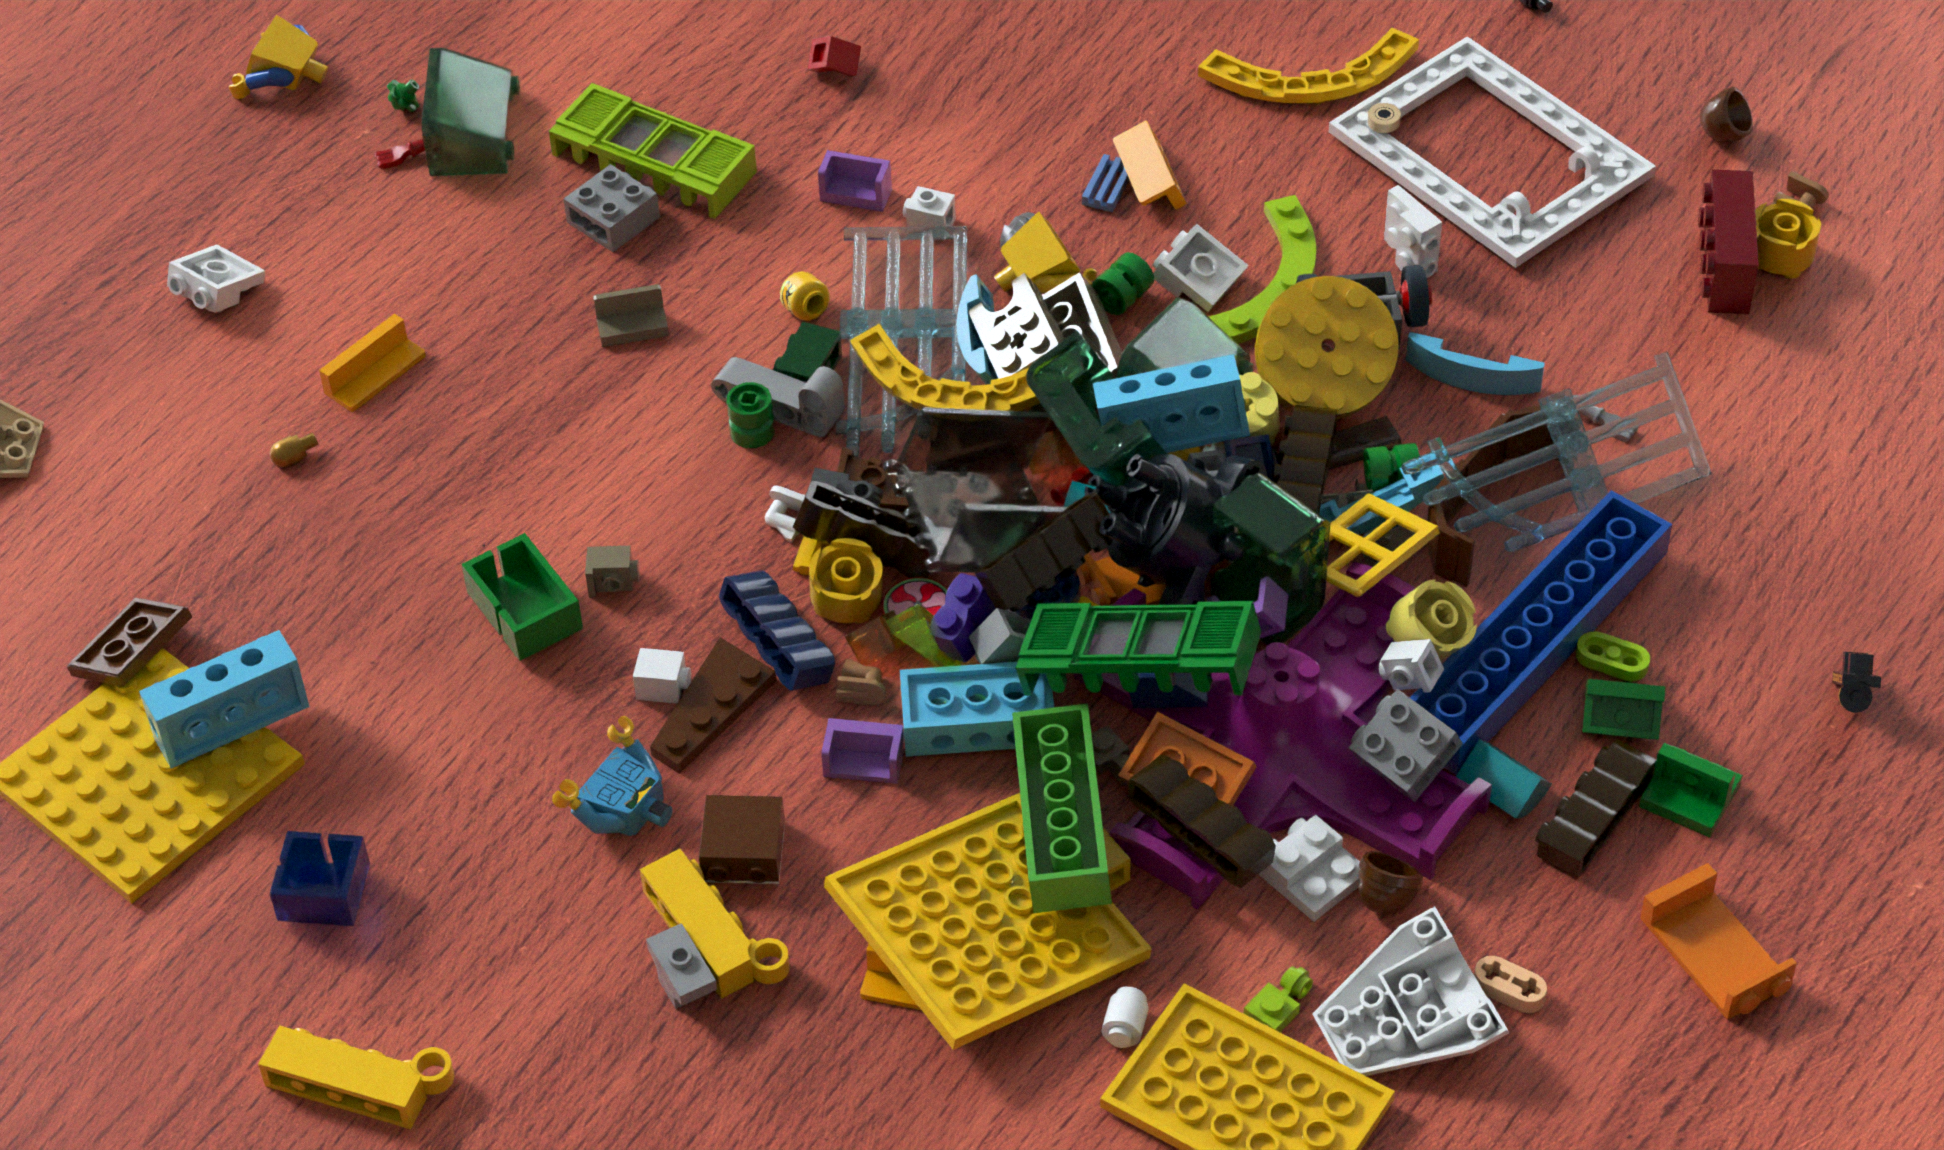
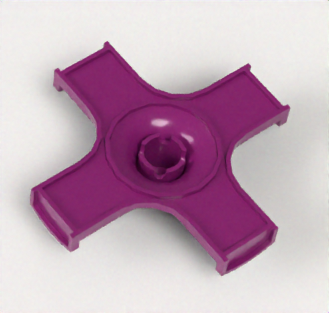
[1074,562,1492,909]

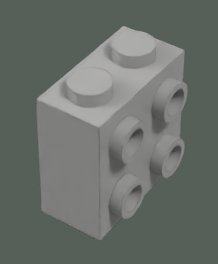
[563,164,660,252]
[1349,689,1463,803]

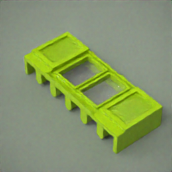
[549,83,757,219]

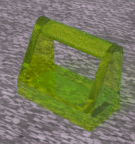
[886,604,962,667]

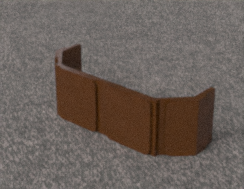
[1427,404,1580,587]

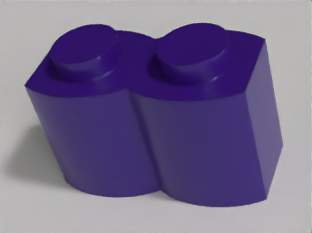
[929,573,996,663]

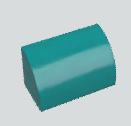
[1456,739,1552,819]

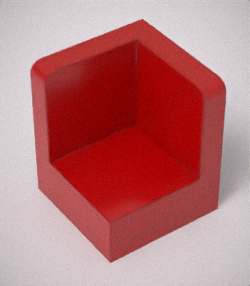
[807,36,861,77]

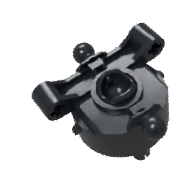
[1084,454,1267,605]

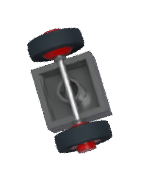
[1296,265,1432,350]

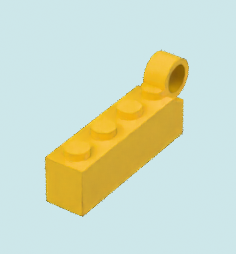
[640,849,790,999]
[258,1026,455,1129]

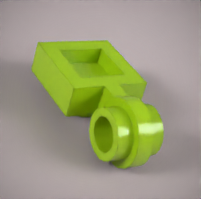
[1243,966,1313,1032]

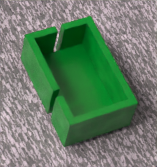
[461,533,583,661]

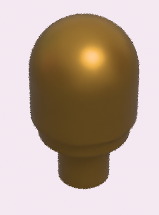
[270,433,319,468]

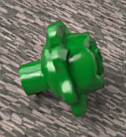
[387,79,420,112]

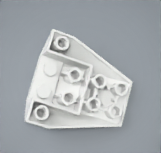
[1313,906,1509,1076]

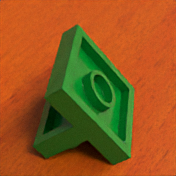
[1582,679,1666,740]
[1639,743,1743,837]

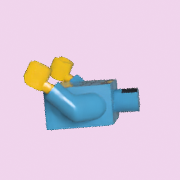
[552,716,673,836]

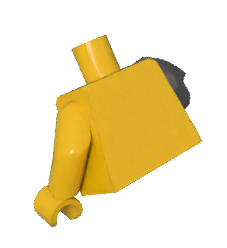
[994,212,1097,293]

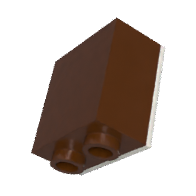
[699,795,785,884]

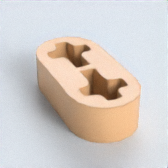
[1474,956,1547,1013]

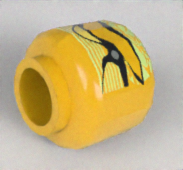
[780,271,830,321]

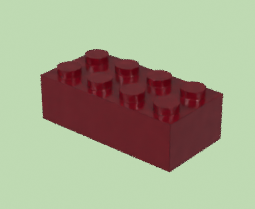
[1698,169,1759,314]

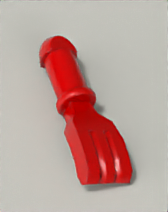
[374,134,443,169]

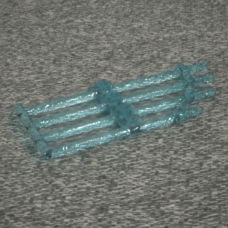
[836,226,967,457]
[1401,351,1712,552]

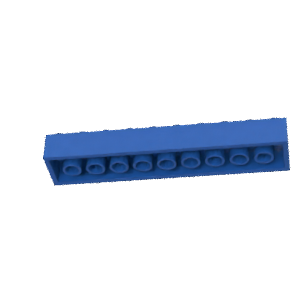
[1409,490,1672,775]

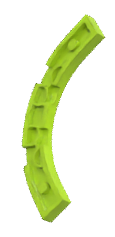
[1185,195,1316,355]

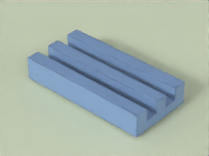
[1082,154,1130,212]

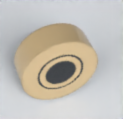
[1367,103,1401,133]

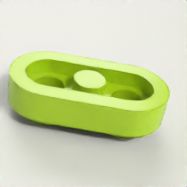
[1576,631,1650,681]

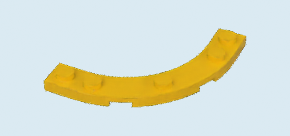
[1198,28,1419,103]
[850,323,1083,419]

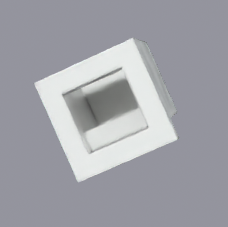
[1379,639,1444,692]

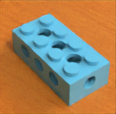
[1093,354,1250,465]
[139,630,310,768]
[900,661,1054,757]

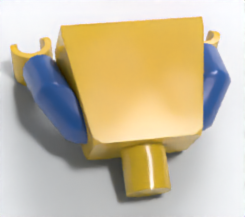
[229,15,329,99]

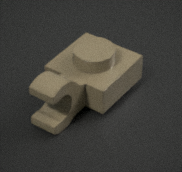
[1092,725,1130,786]

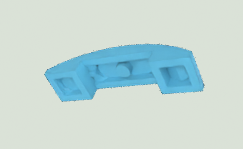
[957,274,998,385]
[1406,332,1545,395]
[1307,453,1444,537]

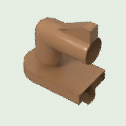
[1771,171,1829,208]
[836,659,886,706]

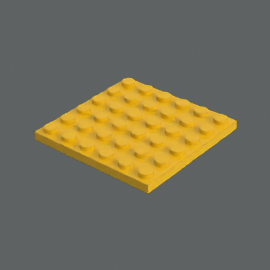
[0,648,305,904]
[824,793,1152,1050]

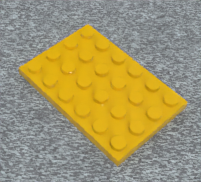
[1100,983,1395,1150]

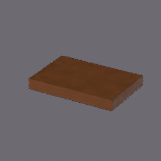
[66,597,192,687]

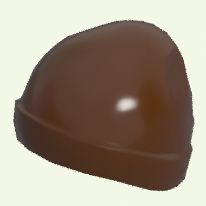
[1700,87,1753,142]
[1358,851,1423,913]

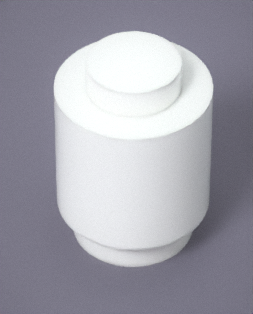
[1101,987,1149,1048]

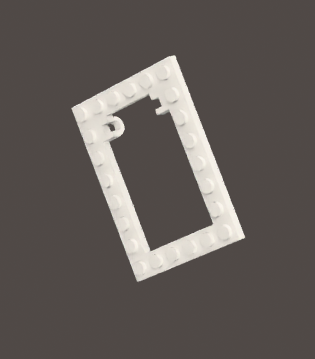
[1328,37,1656,268]

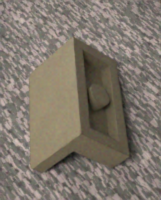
[593,284,669,347]

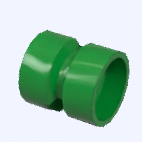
[1091,252,1154,315]
[726,382,775,448]
[1363,443,1420,492]

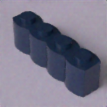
[719,570,836,691]

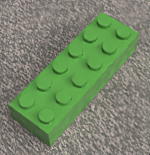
[1012,703,1112,913]

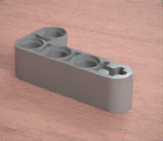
[711,357,845,437]

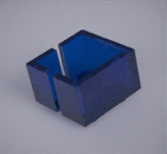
[270,831,370,926]

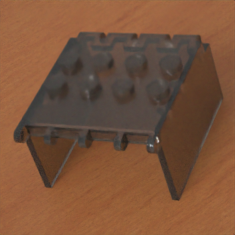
[883,407,1067,573]

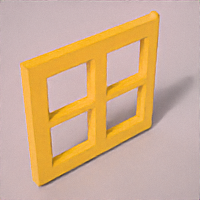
[1287,493,1440,597]

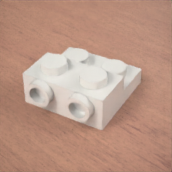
[1384,185,1442,278]
[1152,224,1249,312]
[167,245,265,313]
[1259,815,1360,922]

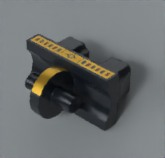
[1832,651,1881,713]

